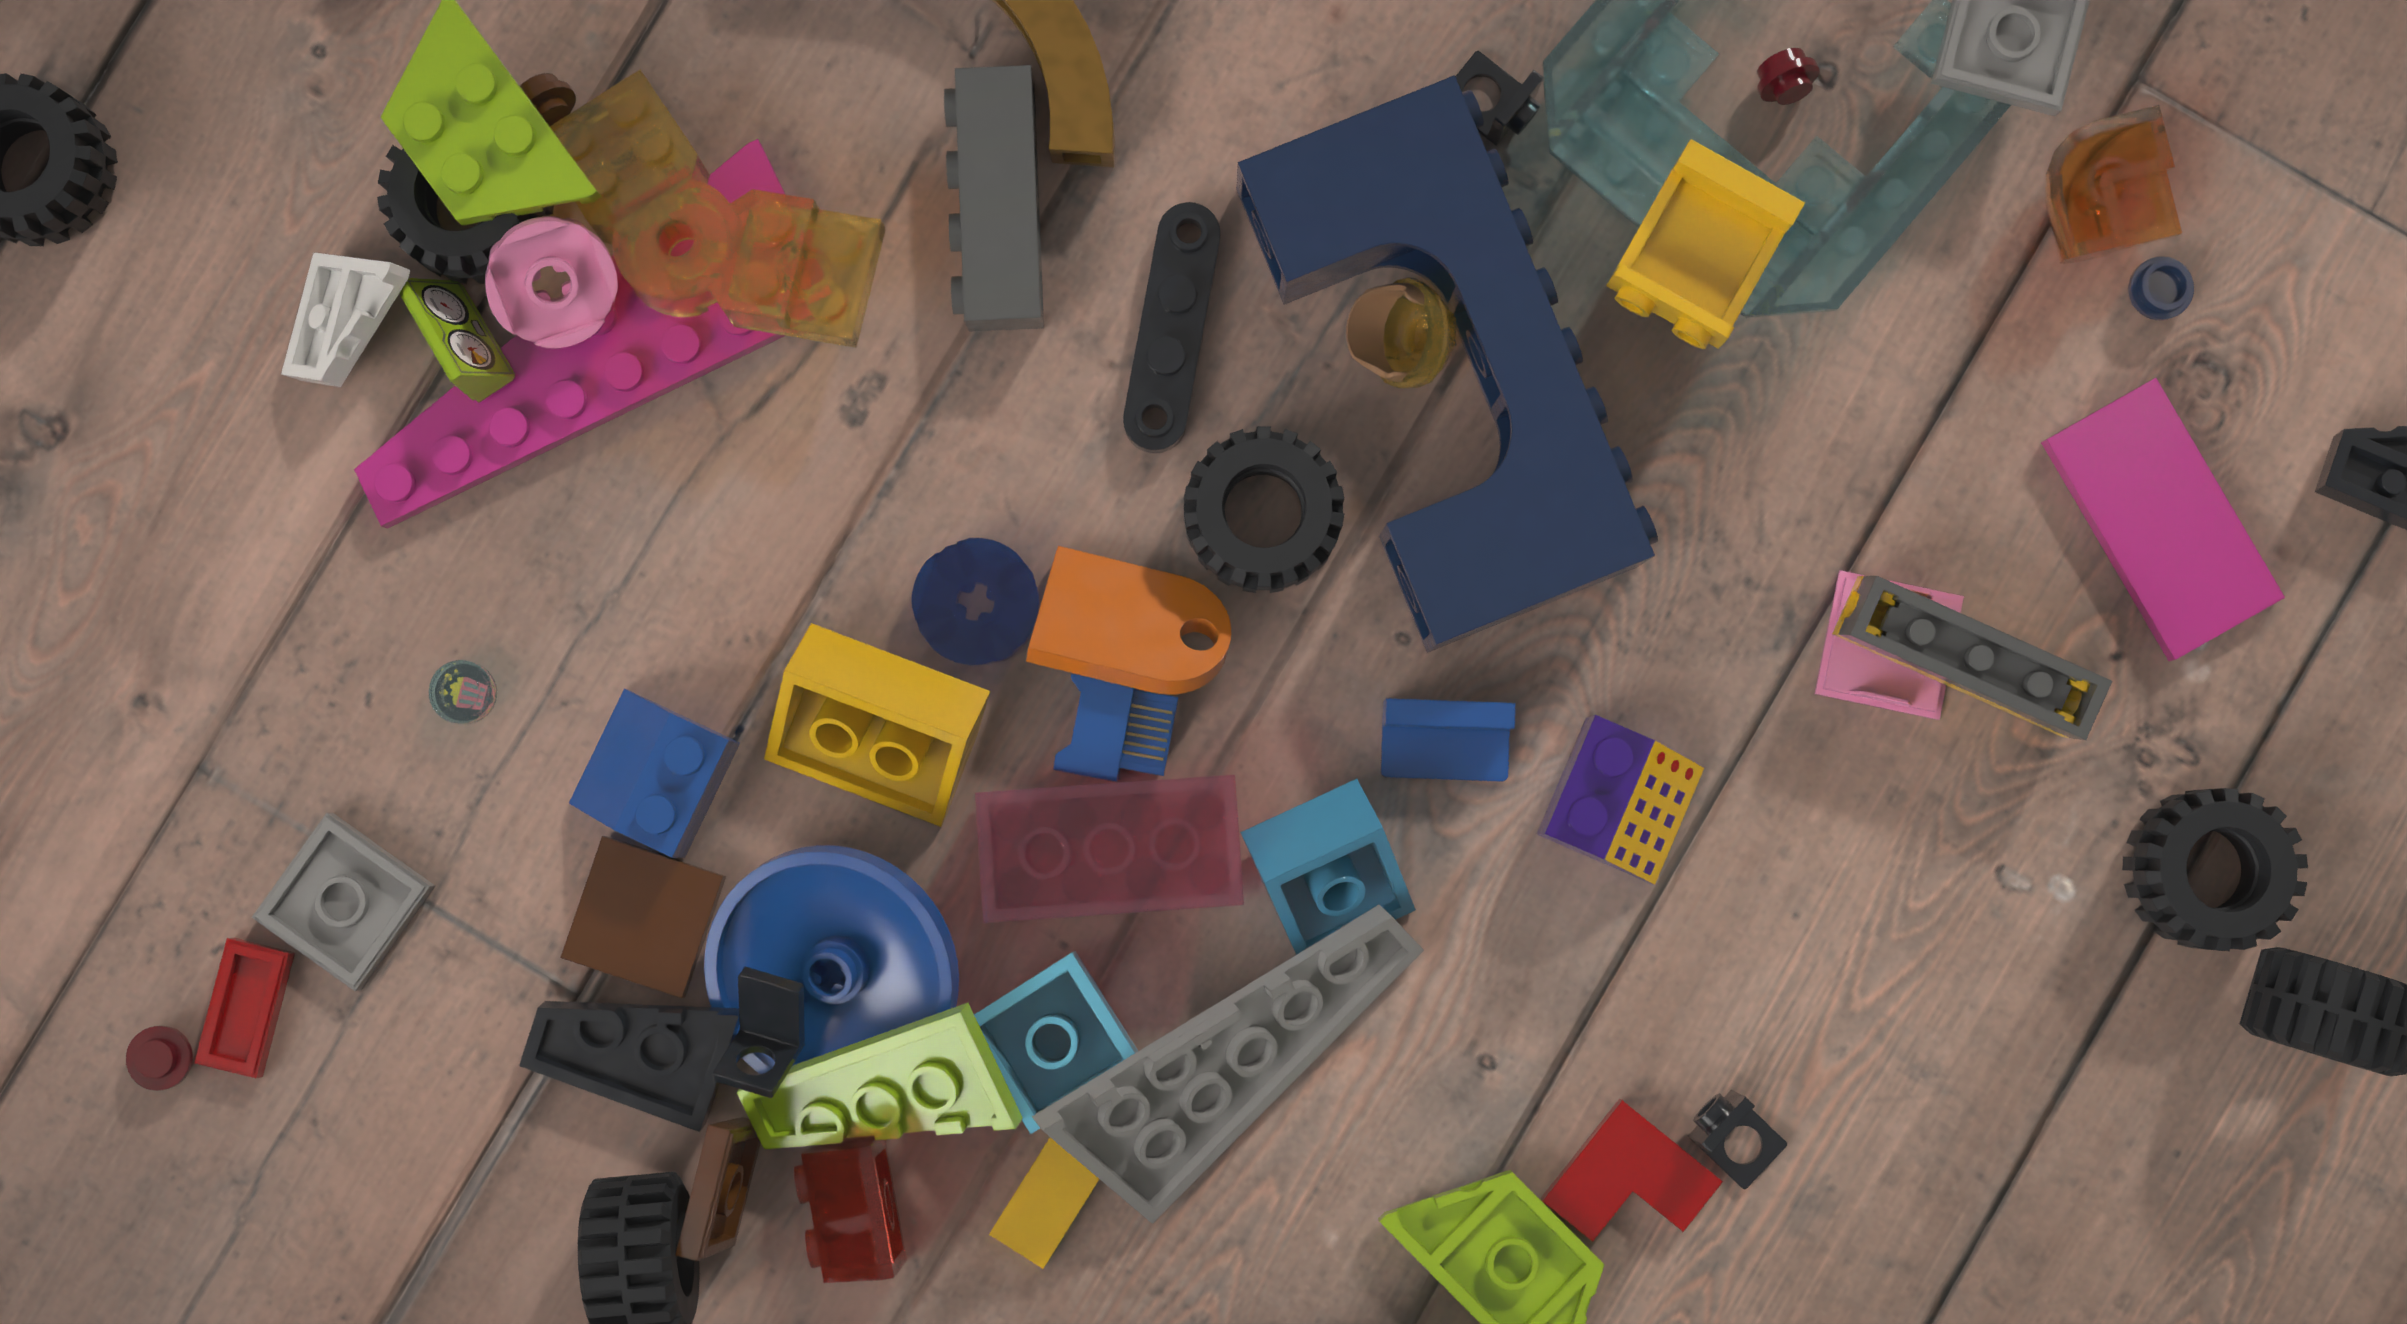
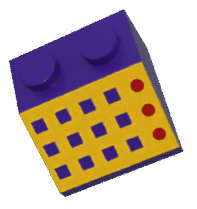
[1537,715,1704,885]

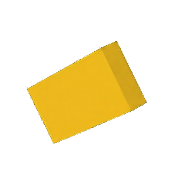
[989,1137,1099,1269]

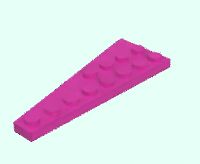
[354,139,841,529]

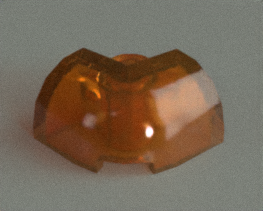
[2045,105,2182,264]

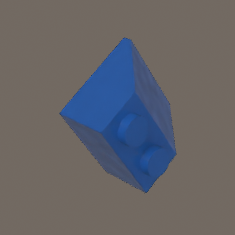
[569,688,740,858]

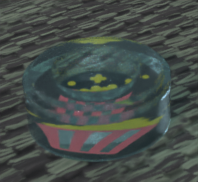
[429,660,497,724]

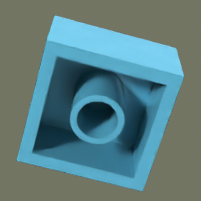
[974,950,1138,1134]

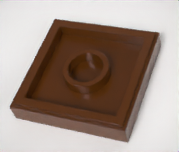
[560,836,726,998]
[676,1117,761,1261]

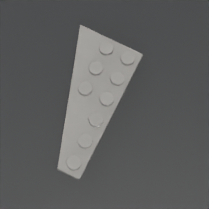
[1032,905,1424,1224]

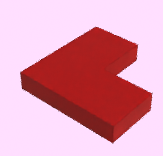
[1540,1099,1723,1242]

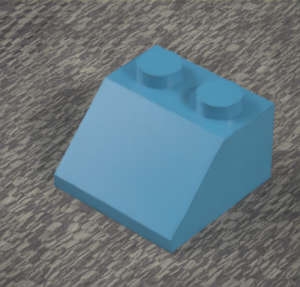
[1240,779,1416,955]

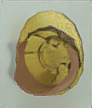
[1346,277,1457,389]

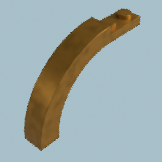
[992,0,1115,168]

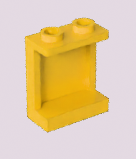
[1606,139,1805,349]

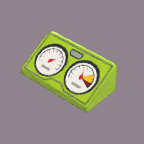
[399,278,515,403]

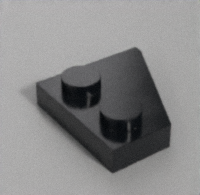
[2315,426,2407,530]

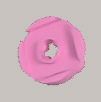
[485,216,618,348]

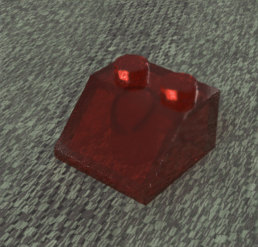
[794,1136,907,1283]

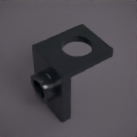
[1455,51,1544,146]
[713,967,805,1098]
[1688,1090,1787,1189]

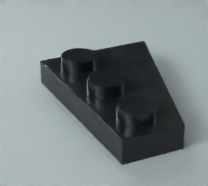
[519,1001,740,1132]

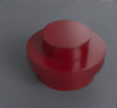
[1757,48,1820,105]
[126,1026,193,1091]

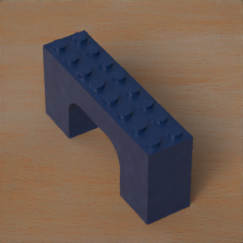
[1236,75,1658,653]

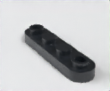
[1123,202,1220,453]

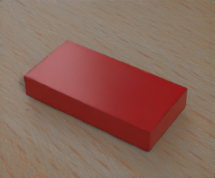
[194,938,295,1078]

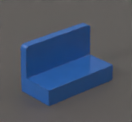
[1381,698,1516,782]

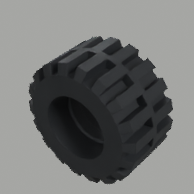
[0,73,118,246]
[377,145,554,284]
[1184,426,1345,593]
[2122,788,2308,951]
[2239,947,2407,1077]
[578,1172,700,1324]

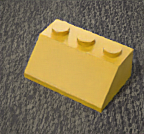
[764,623,990,827]

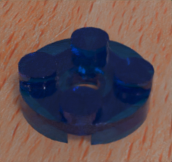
[912,538,1041,667]

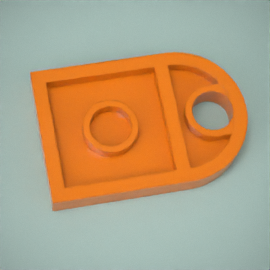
[1026,546,1231,695]

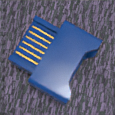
[1053,673,1179,782]

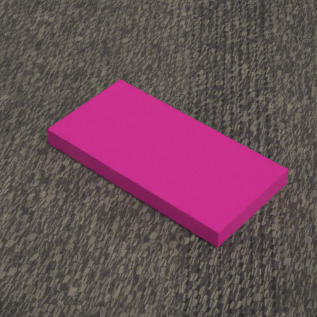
[2041,378,2285,661]

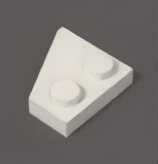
[281,253,410,387]

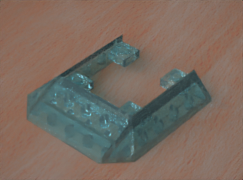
[1542,0,2011,318]

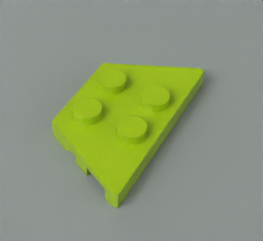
[380,0,602,225]
[1378,1170,1605,1324]

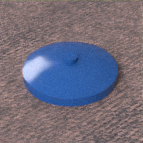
[704,845,959,1074]

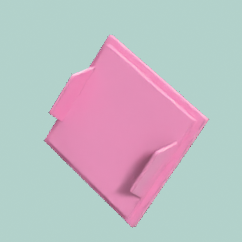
[1815,570,1964,720]

